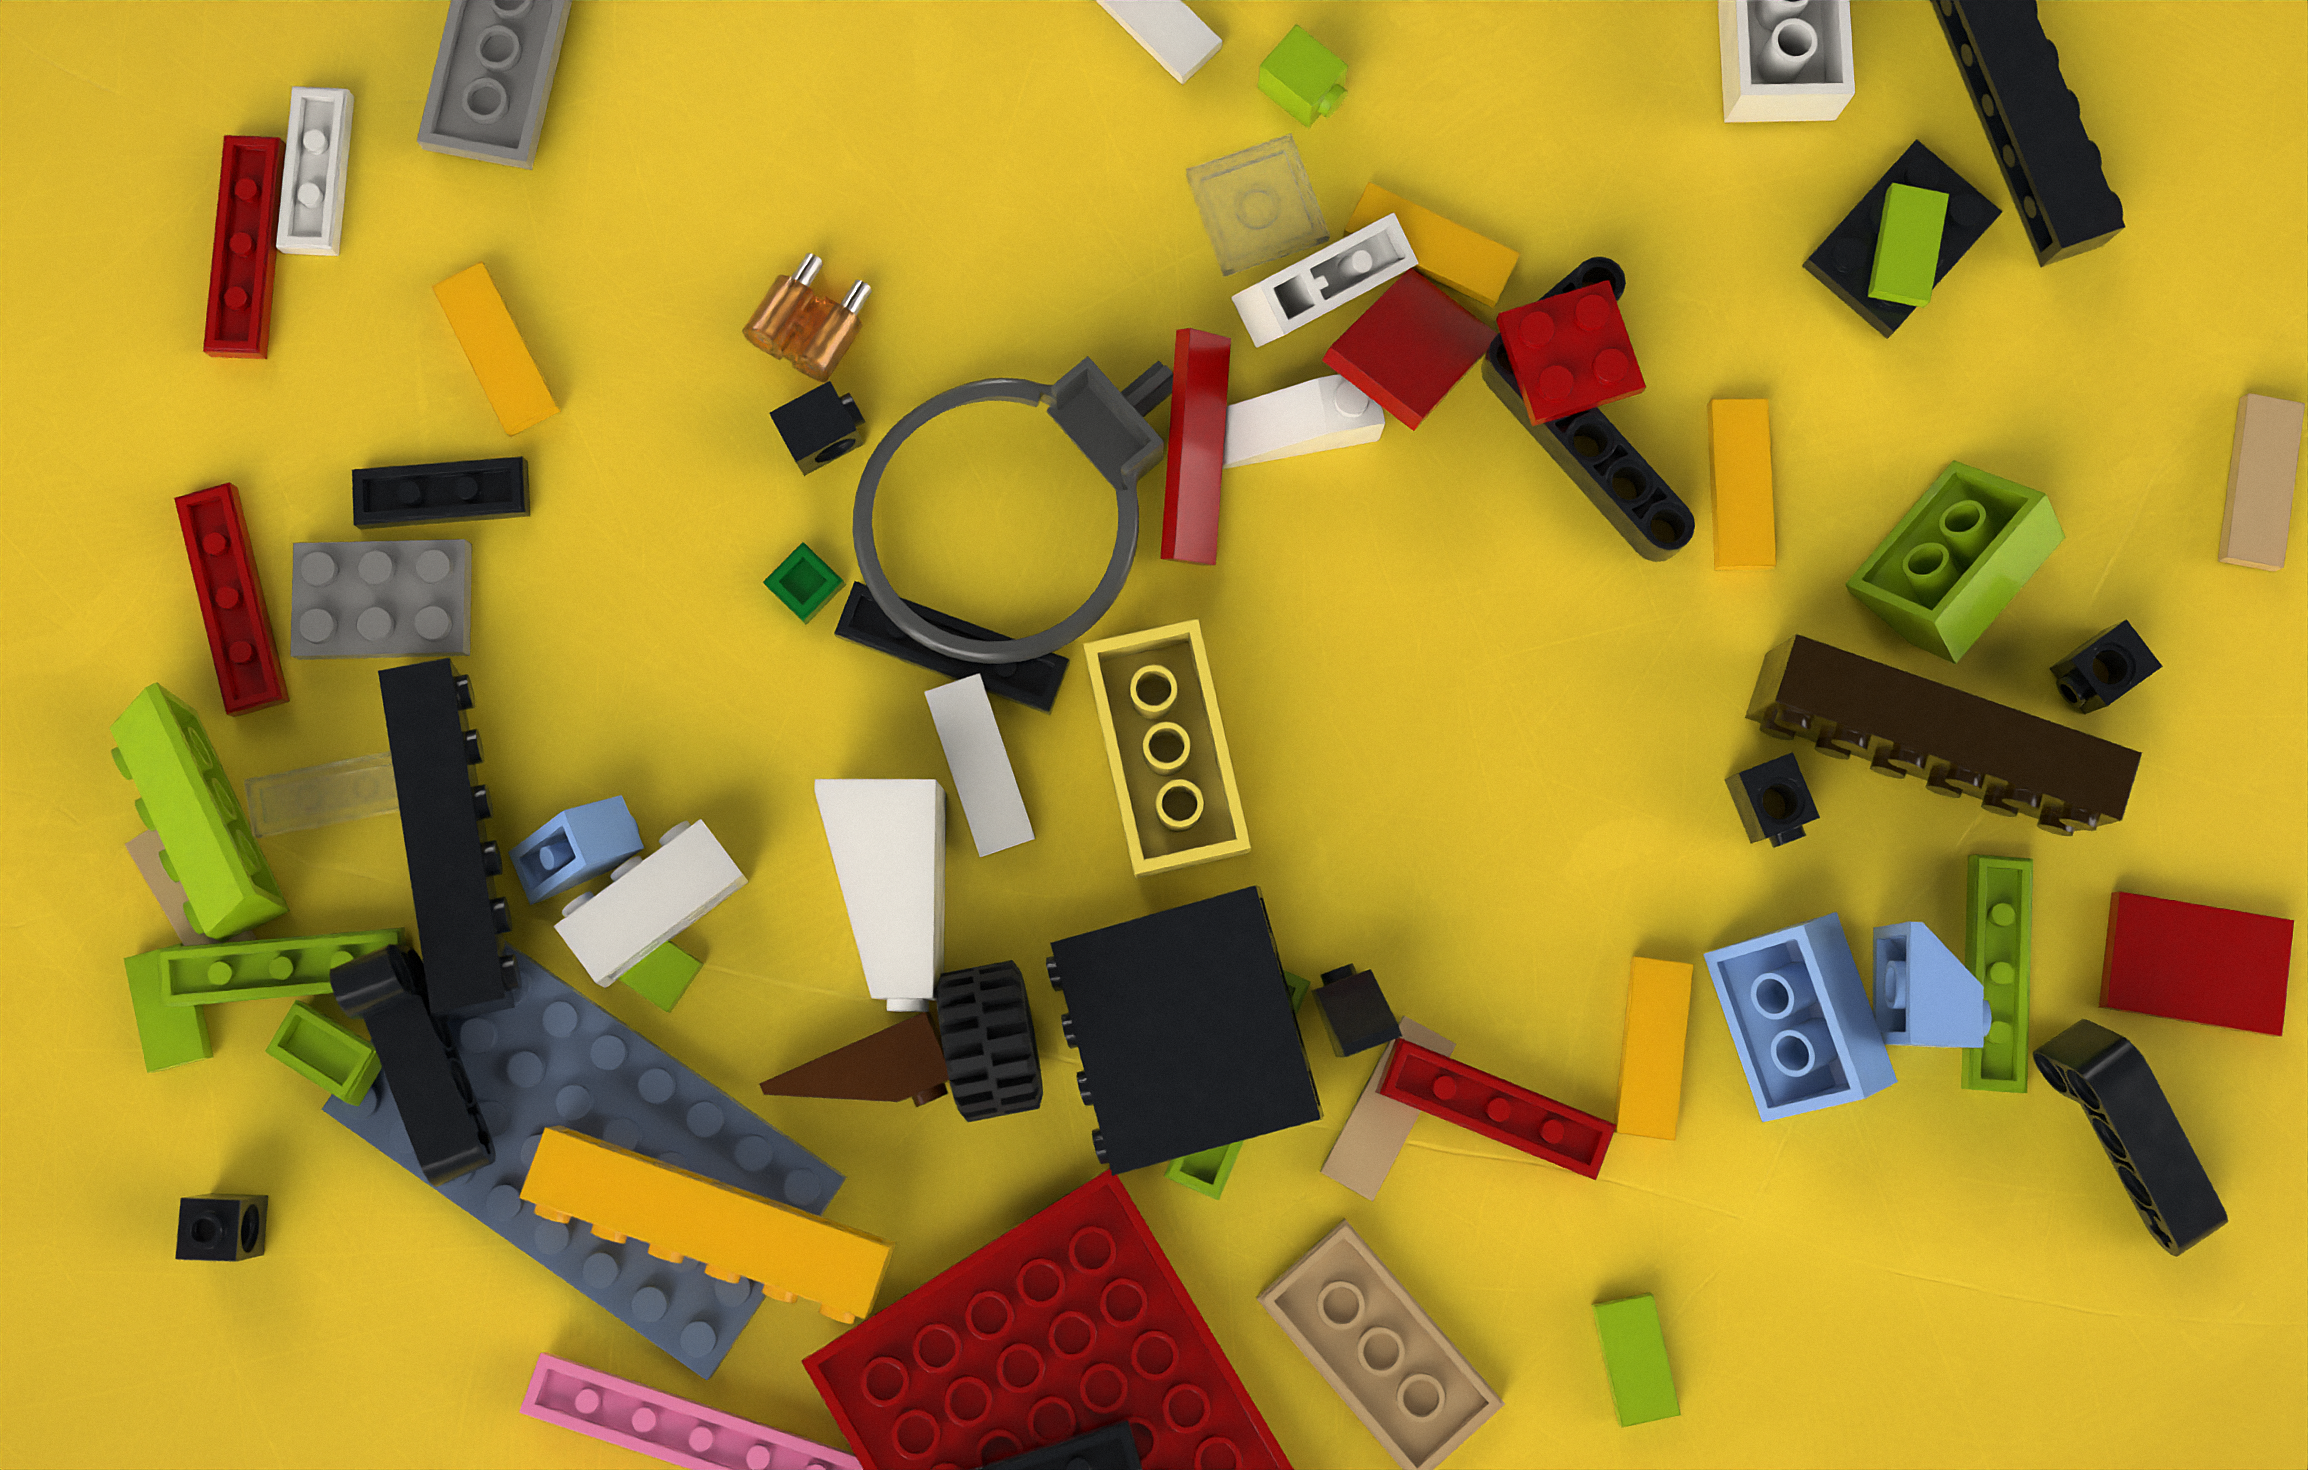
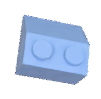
[1873,922,1991,1048]

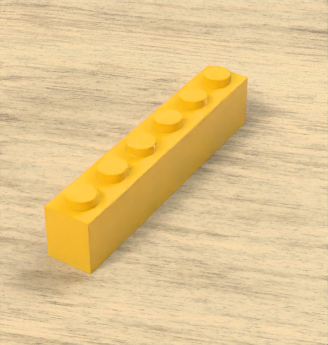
[519,1125,896,1324]

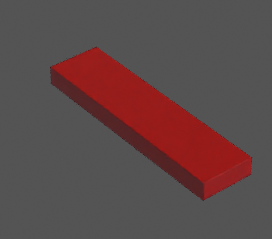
[203,135,286,359]
[1160,328,1231,566]
[174,482,290,717]
[1375,1037,1617,1180]

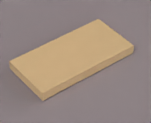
[1256,1218,1505,1470]

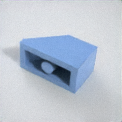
[508,795,644,905]

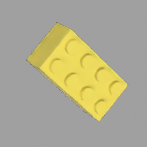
[1083,619,1251,879]

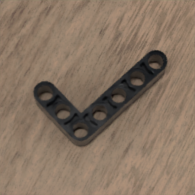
[1481,257,1695,562]

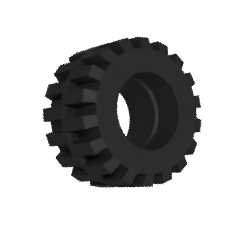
[936,960,1043,1122]

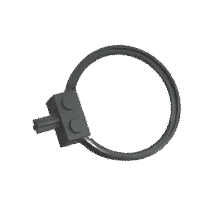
[852,356,1173,664]

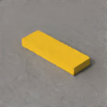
[1343,182,1520,308]
[431,261,561,437]
[1707,398,1777,570]
[1614,956,1694,1141]

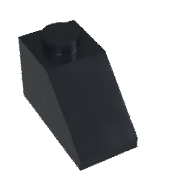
[1311,963,1402,1058]

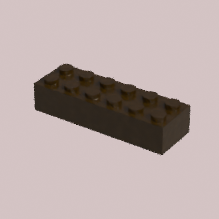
[1745,634,2142,836]

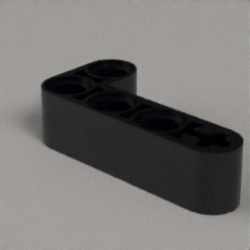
[329,944,496,1187]
[2032,1019,2228,1257]

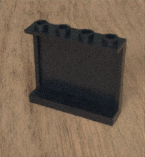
[1046,885,1324,1176]

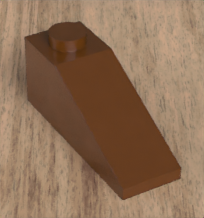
[759,1012,949,1108]

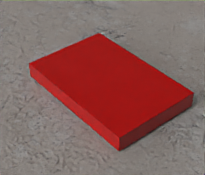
[1322,268,1497,431]
[2098,891,2294,1037]

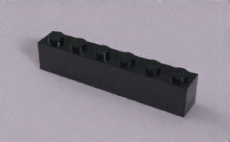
[1930,0,2125,267]
[378,658,522,1023]

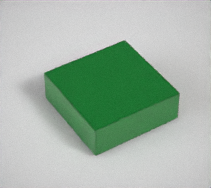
[763,542,846,624]

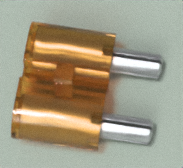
[742,253,872,382]

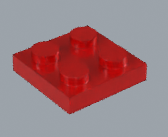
[1496,280,1646,426]

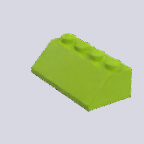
[110,682,290,943]

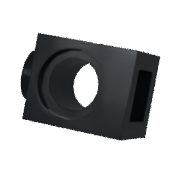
[769,381,866,476]
[2049,619,2163,714]
[1724,752,1820,848]
[175,1193,268,1262]

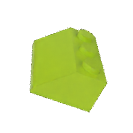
[1845,460,2065,664]

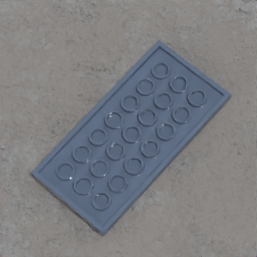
[322,940,847,1380]

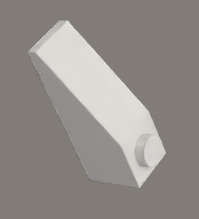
[1231,212,1419,348]
[1222,374,1385,469]

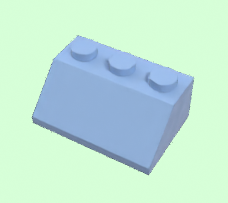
[1703,912,1898,1122]

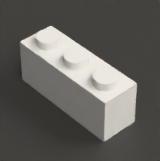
[554,819,748,988]

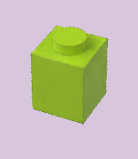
[1258,24,1348,129]

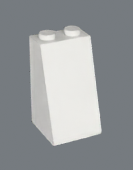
[815,779,946,1012]

